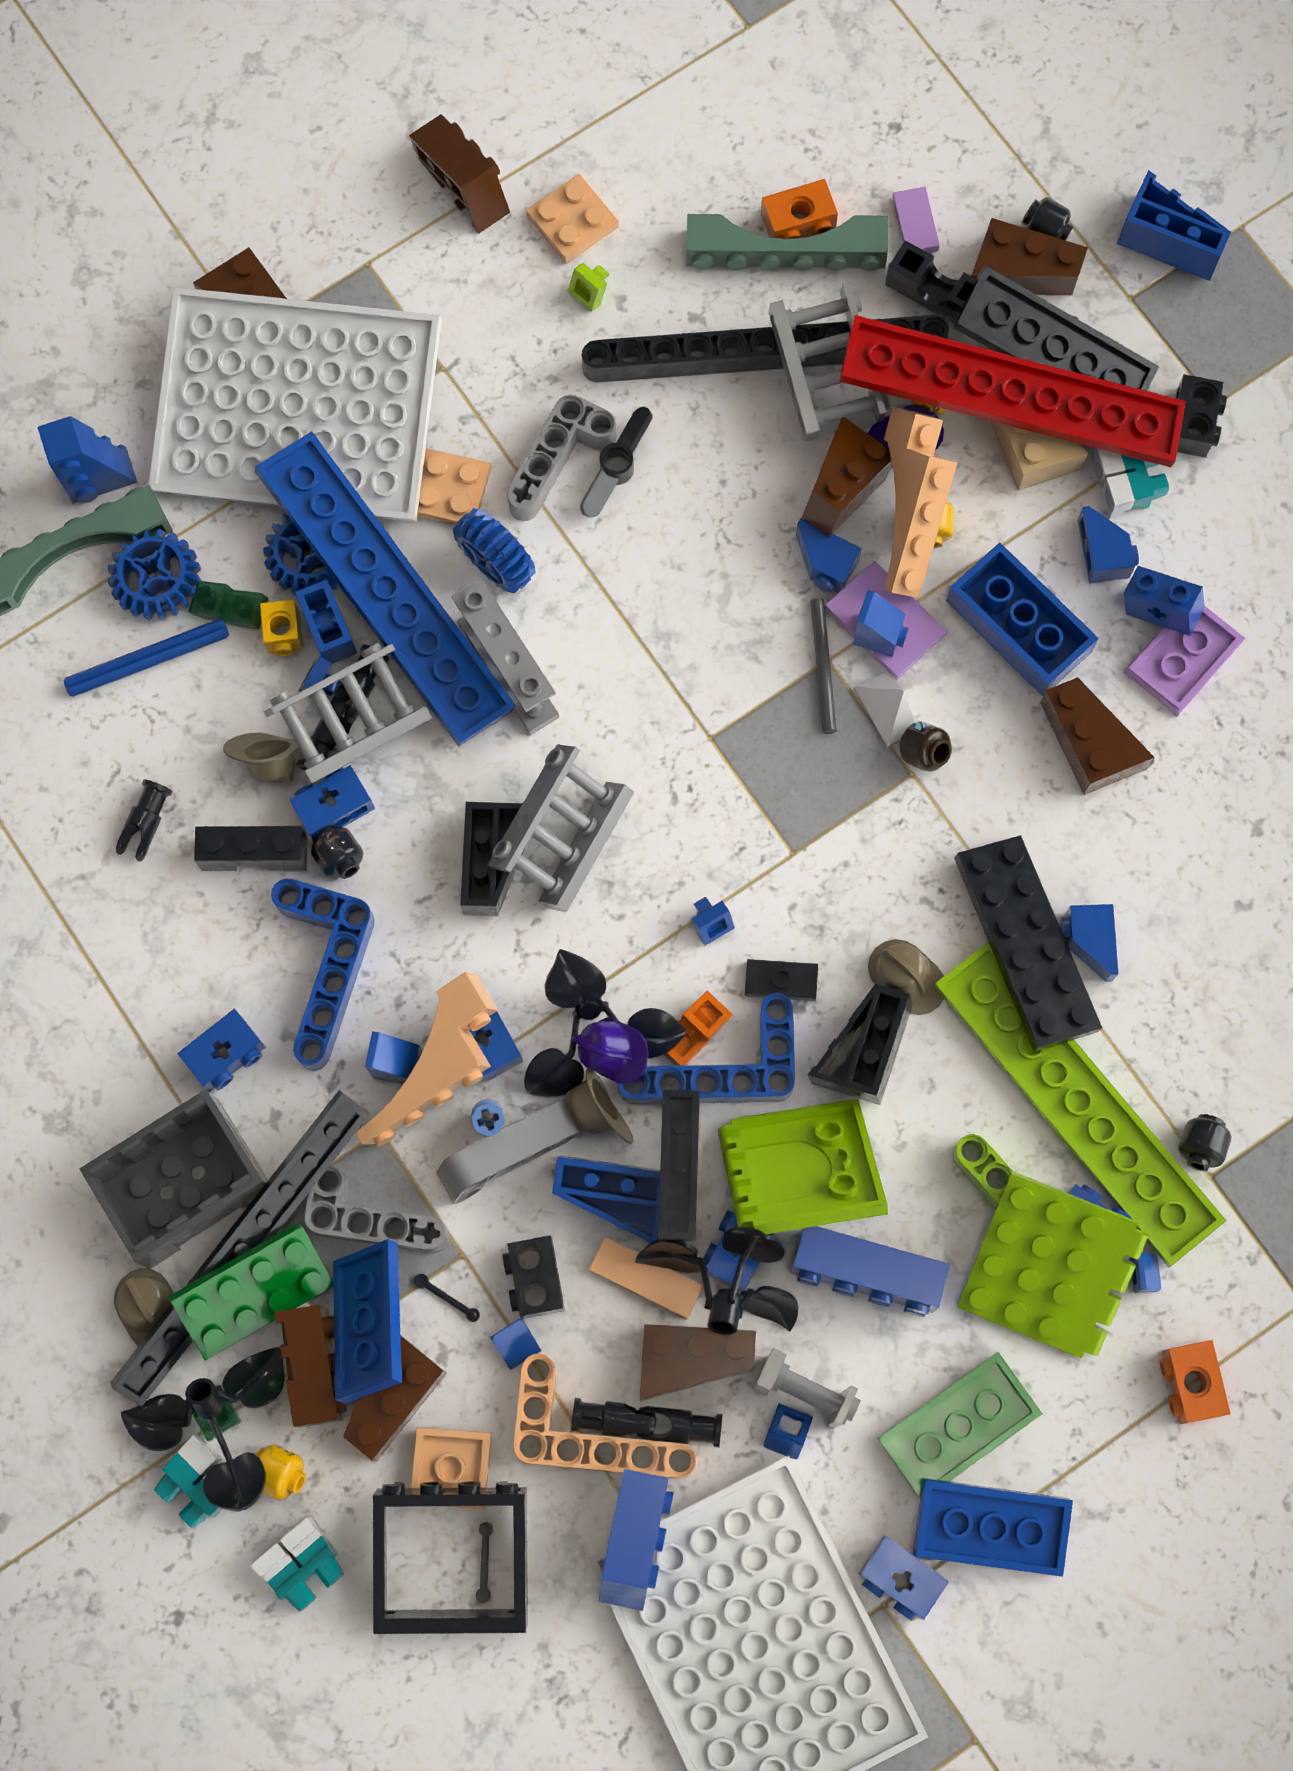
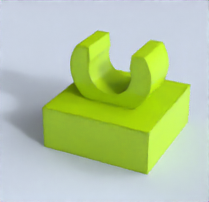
[568,263,610,312]

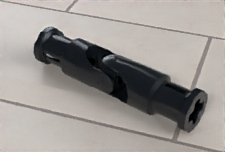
[296,644,389,779]
[571,1398,723,1448]

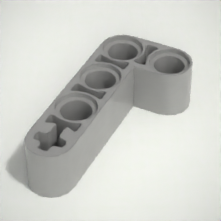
[507,394,616,521]
[436,1100,582,1204]
[305,1165,449,1253]

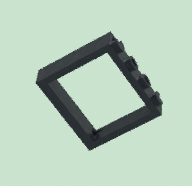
[373,1481,528,1634]

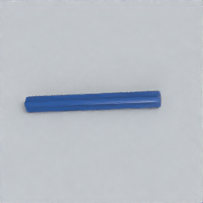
[64,619,229,697]

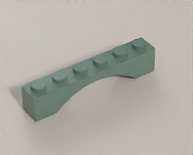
[686,214,888,271]
[0,485,173,616]

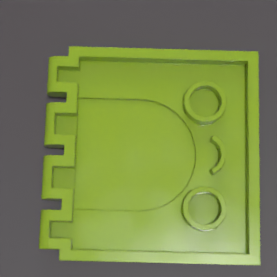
[718,1098,888,1234]
[957,1171,1149,1358]

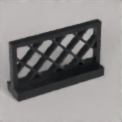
[658,1090,700,1242]

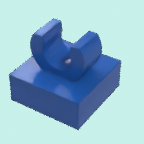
[298,656,341,698]
[692,897,735,946]

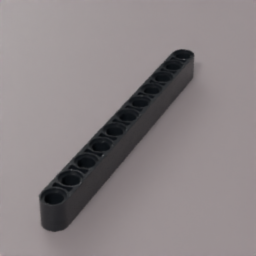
[581,315,949,382]

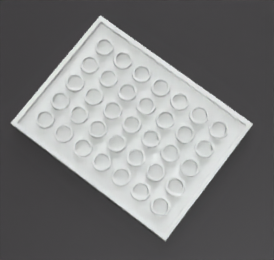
[149,287,442,522]
[588,1456,928,1771]

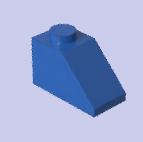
[1077,506,1139,583]
[796,518,862,593]
[853,590,909,657]
[1060,904,1119,982]
[365,1031,422,1084]

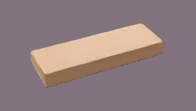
[589,1237,703,1319]

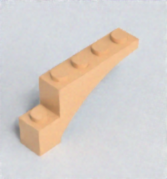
[884,406,957,598]
[356,972,498,1147]

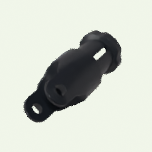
[116,779,173,862]

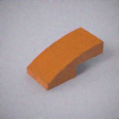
[664,990,733,1066]

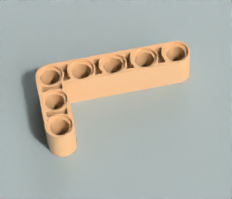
[513,1353,697,1478]

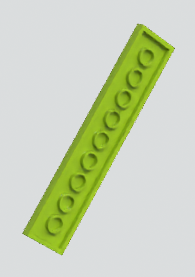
[934,942,1227,1268]

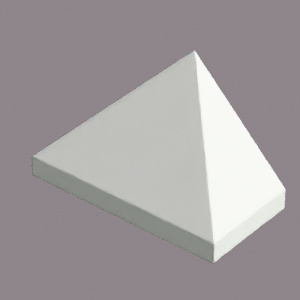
[854,672,915,748]

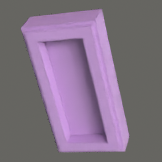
[892,186,940,253]

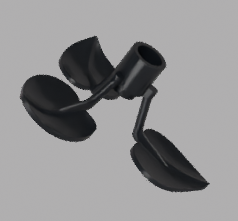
[524,949,686,1097]
[635,1226,799,1335]
[121,1347,285,1512]

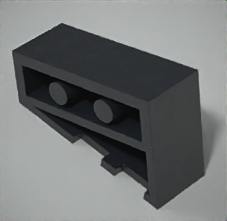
[460,802,525,916]
[807,984,913,1105]

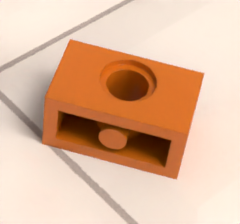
[761,179,838,239]
[1159,1340,1231,1424]

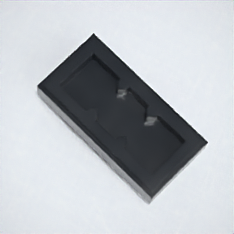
[745,959,818,1001]

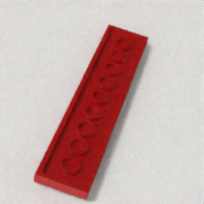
[839,315,1186,468]

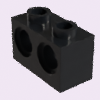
[1175,374,1227,458]
[502,1235,565,1319]

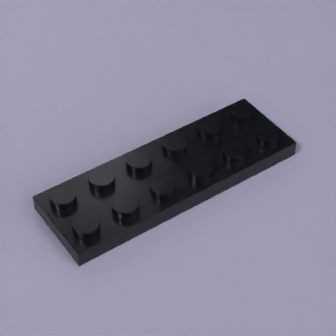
[953,266,1159,391]
[954,835,1102,1052]

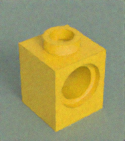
[260,599,303,656]

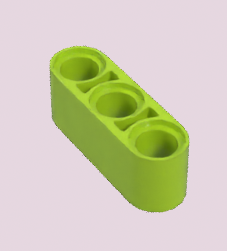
[952,1134,1013,1209]

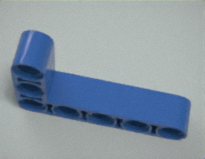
[271,878,375,1071]
[617,993,795,1104]

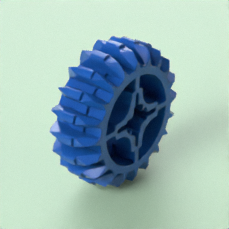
[452,508,536,593]
[263,514,338,596]
[107,529,201,621]

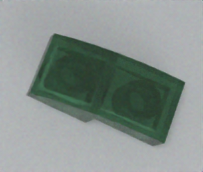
[188,581,269,630]

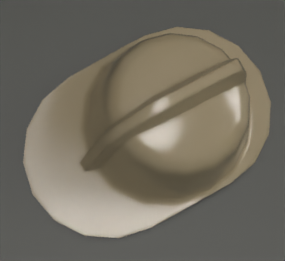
[223,733,300,783]
[868,939,944,1015]
[565,1068,634,1144]
[114,1268,174,1346]

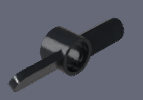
[580,407,653,518]

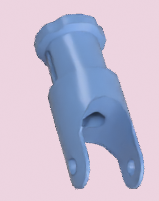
[471,1099,505,1136]

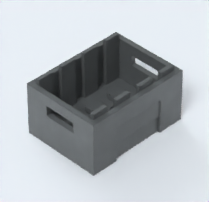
[79,1089,268,1269]

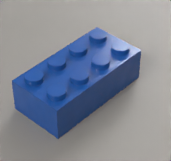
[946,542,1099,696]
[791,1226,950,1317]

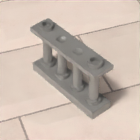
[768,282,890,442]
[451,579,560,735]
[263,643,432,786]
[488,744,634,912]
[753,1348,861,1429]

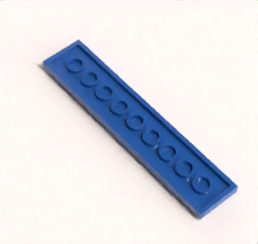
[254,431,516,747]

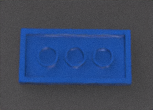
[333,1239,402,1404]
[912,1478,1073,1577]

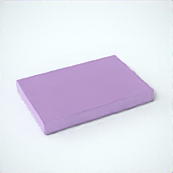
[825,560,947,680]
[1124,605,1245,716]

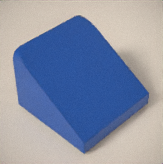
[1129,1253,1162,1293]
[490,1318,542,1370]
[763,1403,813,1459]

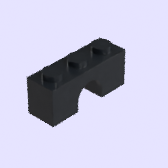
[885,240,976,323]
[194,826,308,871]

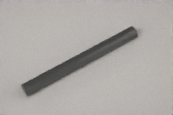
[810,598,837,734]

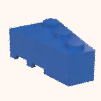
[1117,170,1231,281]
[37,416,138,504]
[552,1155,660,1243]
[599,1469,674,1611]

